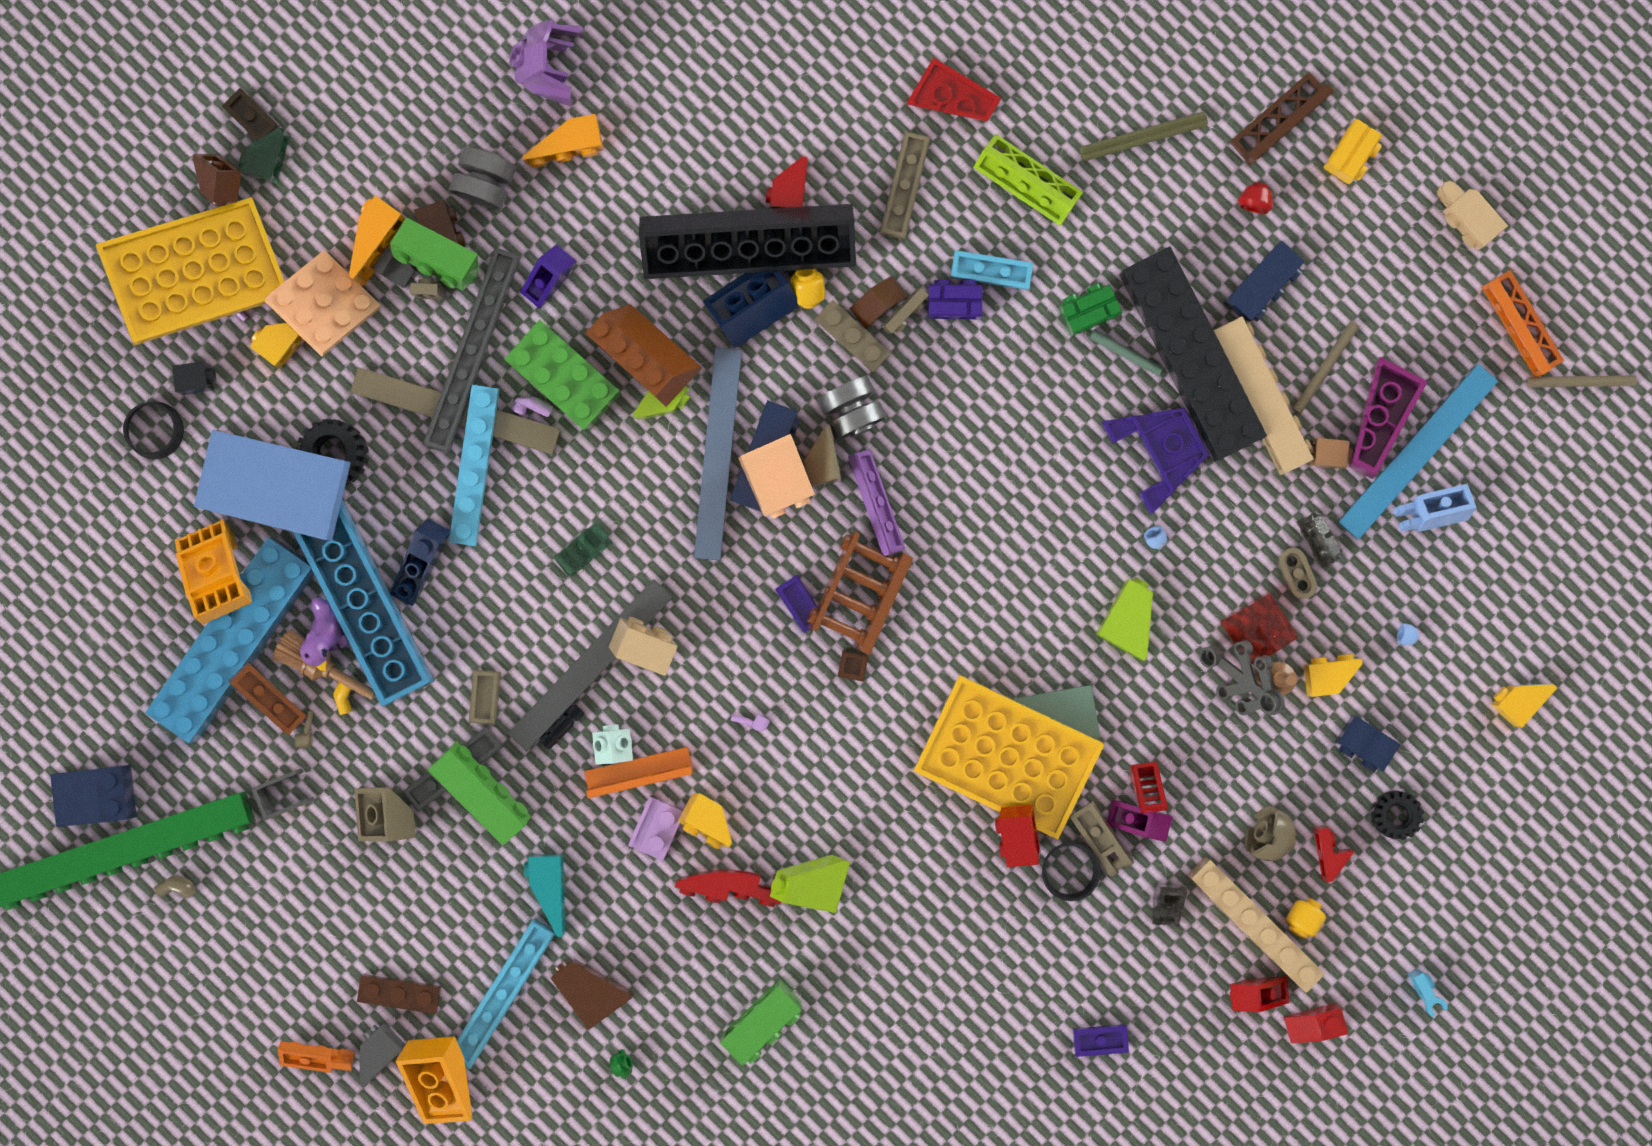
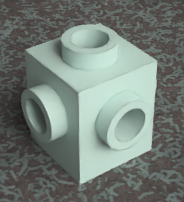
[592,724,633,764]

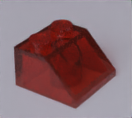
[1220,593,1299,664]

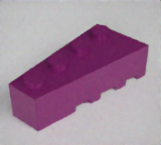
[1349,357,1428,479]

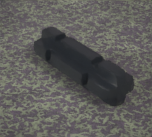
[540,704,584,749]

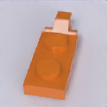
[278,1041,355,1073]

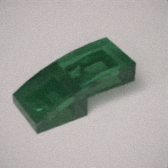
[553,522,613,579]

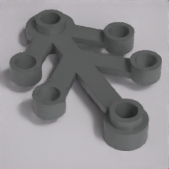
[1199,640,1285,715]

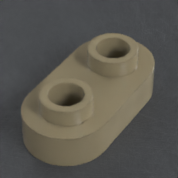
[1278,548,1317,599]

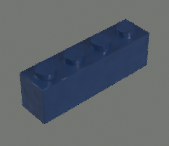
[730,400,800,512]

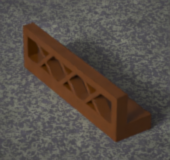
[1229,72,1334,166]

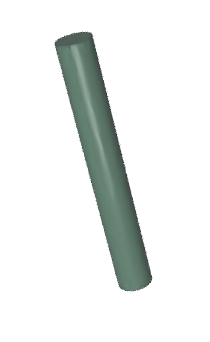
[1089,329,1164,377]

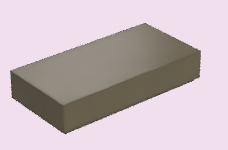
[469,670,501,725]

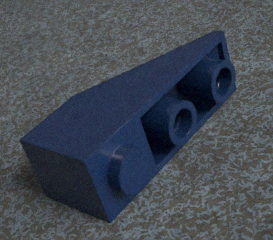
[390,519,451,606]

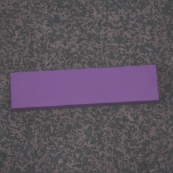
[848,450,905,556]

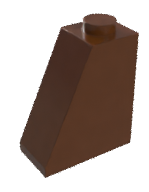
[550,959,634,1030]

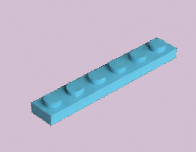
[449,385,500,546]

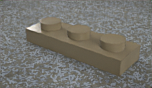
[815,300,891,373]

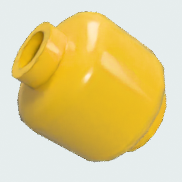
[790,269,826,309]
[1285,898,1326,940]

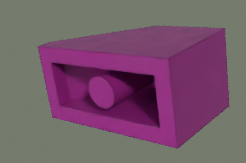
[1107,800,1173,842]

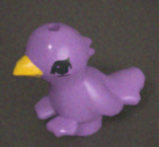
[300,597,349,671]

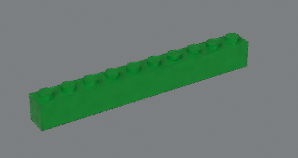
[0,791,256,911]

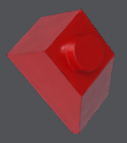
[766,156,808,209]
[1230,976,1290,1012]
[1283,1003,1349,1044]

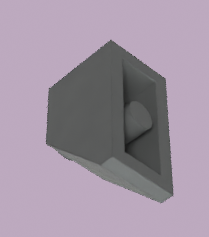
[359,1023,406,1087]

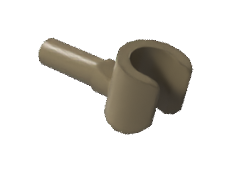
[295,711,314,748]

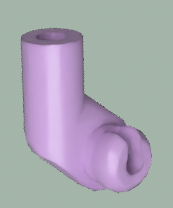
[512,396,553,417]

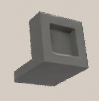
[373,246,417,288]

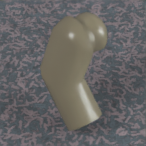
[154,875,196,898]

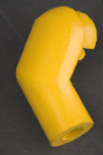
[333,676,356,716]

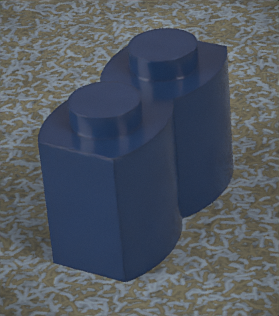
[1335,715,1401,773]

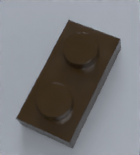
[222,88,280,141]

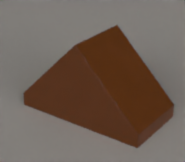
[850,276,907,329]

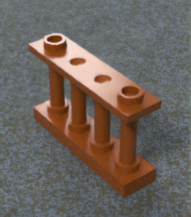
[807,531,913,655]

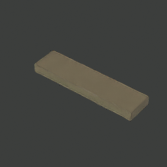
[880,131,931,241]

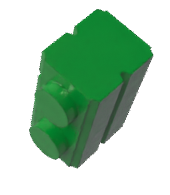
[1059,283,1122,337]

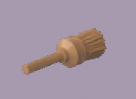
[272,629,376,700]
[1254,661,1297,695]

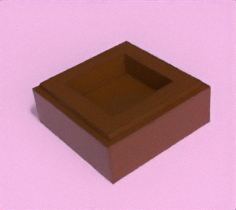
[837,651,868,682]

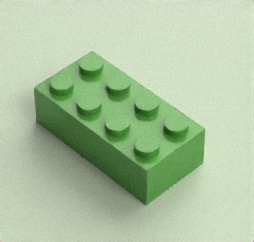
[504,320,622,432]

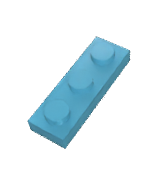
[950,250,1033,290]

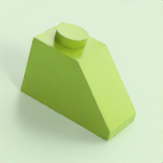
[633,386,690,420]

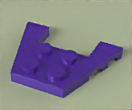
[1101,408,1209,514]

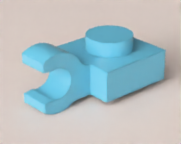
[1408,969,1448,1017]

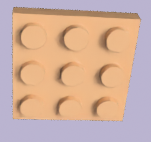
[265,250,381,357]

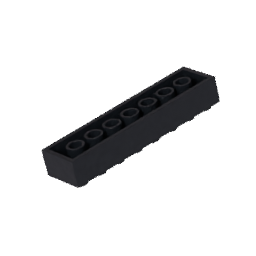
[639,204,856,279]
[1119,246,1267,462]

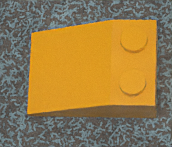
[349,195,406,287]
[396,1036,472,1124]

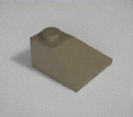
[804,425,841,487]
[354,787,416,842]

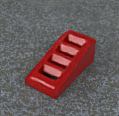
[1130,761,1168,814]

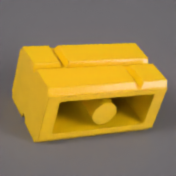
[1323,119,1382,184]

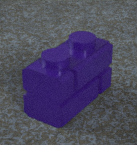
[928,280,982,320]

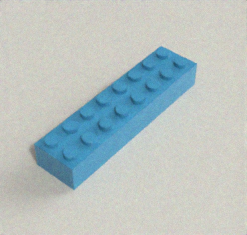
[293,499,435,707]
[145,537,315,744]

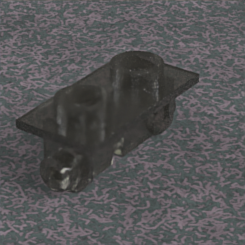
[1296,511,1343,568]

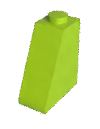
[1095,577,1153,661]
[770,855,850,913]

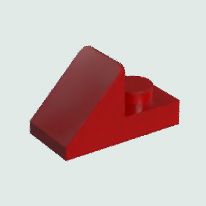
[1313,826,1354,882]

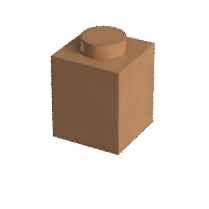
[1310,438,1353,469]

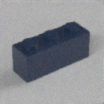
[1224,240,1305,322]

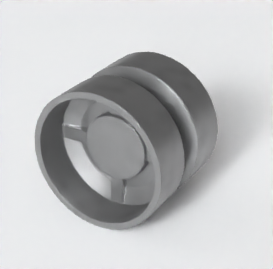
[448,147,516,210]
[817,376,887,440]

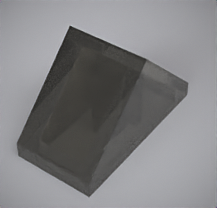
[1152,883,1187,926]

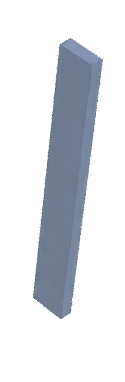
[694,347,742,561]

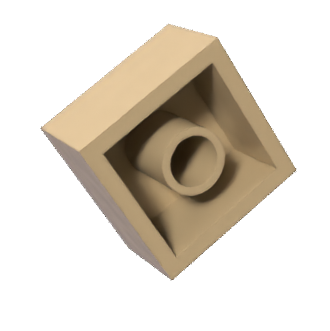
[609,617,678,676]

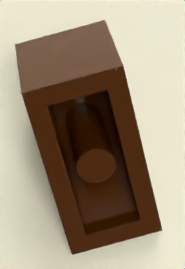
[193,154,241,206]

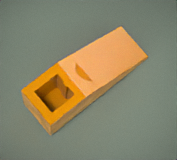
[522,114,604,168]

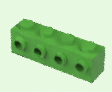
[428,741,531,845]

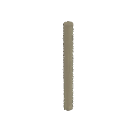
[1292,321,1359,415]
[1527,375,1636,388]

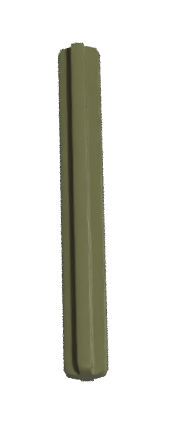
[1080,112,1208,161]

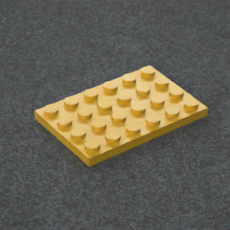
[96,197,285,346]
[913,675,1105,840]

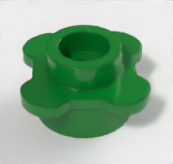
[610,1049,633,1079]

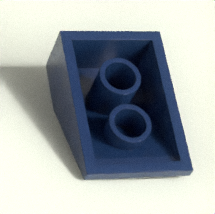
[50,764,137,827]

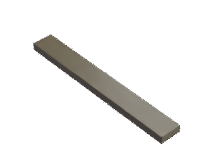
[350,367,561,455]

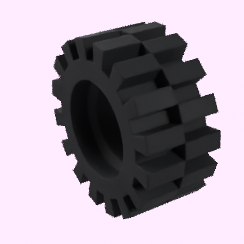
[1371,790,1424,840]

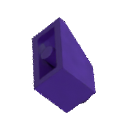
[520,244,577,309]

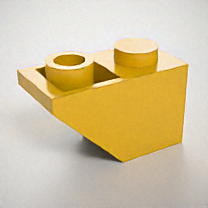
[1303,654,1362,697]
[677,793,732,849]

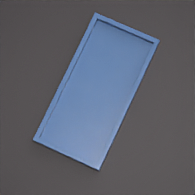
[194,430,351,541]

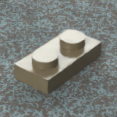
[410,279,446,300]
[881,288,928,334]

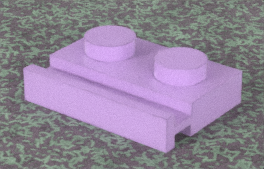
[628,796,683,861]

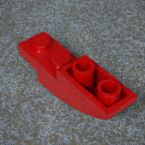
[675,870,782,907]

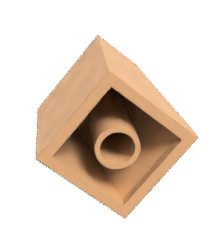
[738,434,815,519]

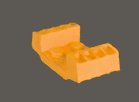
[175,519,252,625]

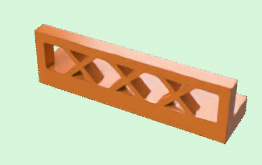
[1481,270,1564,377]
[584,747,694,799]

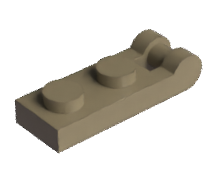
[1069,801,1134,877]

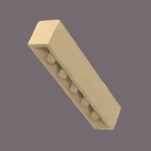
[1214,316,1314,475]
[1187,857,1325,993]

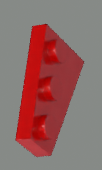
[906,57,1001,122]

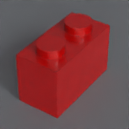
[995,805,1041,867]

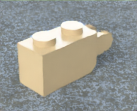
[1436,180,1508,251]

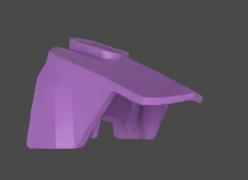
[509,20,584,107]

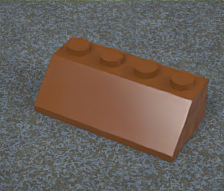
[585,304,702,407]

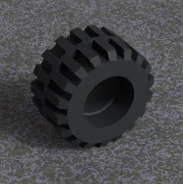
[296,419,369,486]

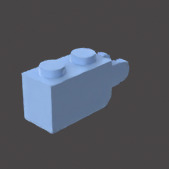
[1393,484,1477,532]

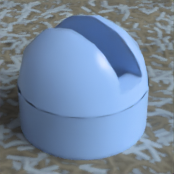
[1144,526,1167,549]
[1397,623,1419,646]

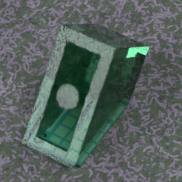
[239,127,291,185]

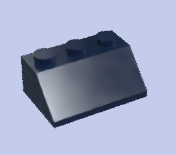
[703,271,800,349]

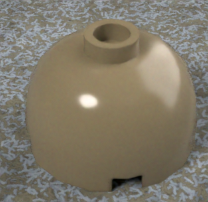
[1245,806,1296,861]

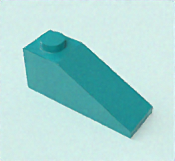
[524,854,566,937]

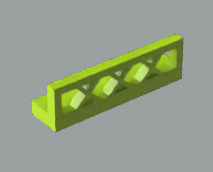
[973,134,1083,226]

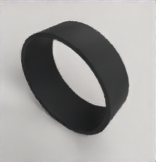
[123,402,184,459]
[1042,842,1101,901]

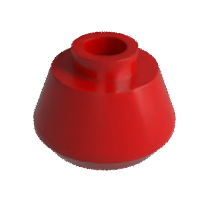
[1237,182,1273,214]

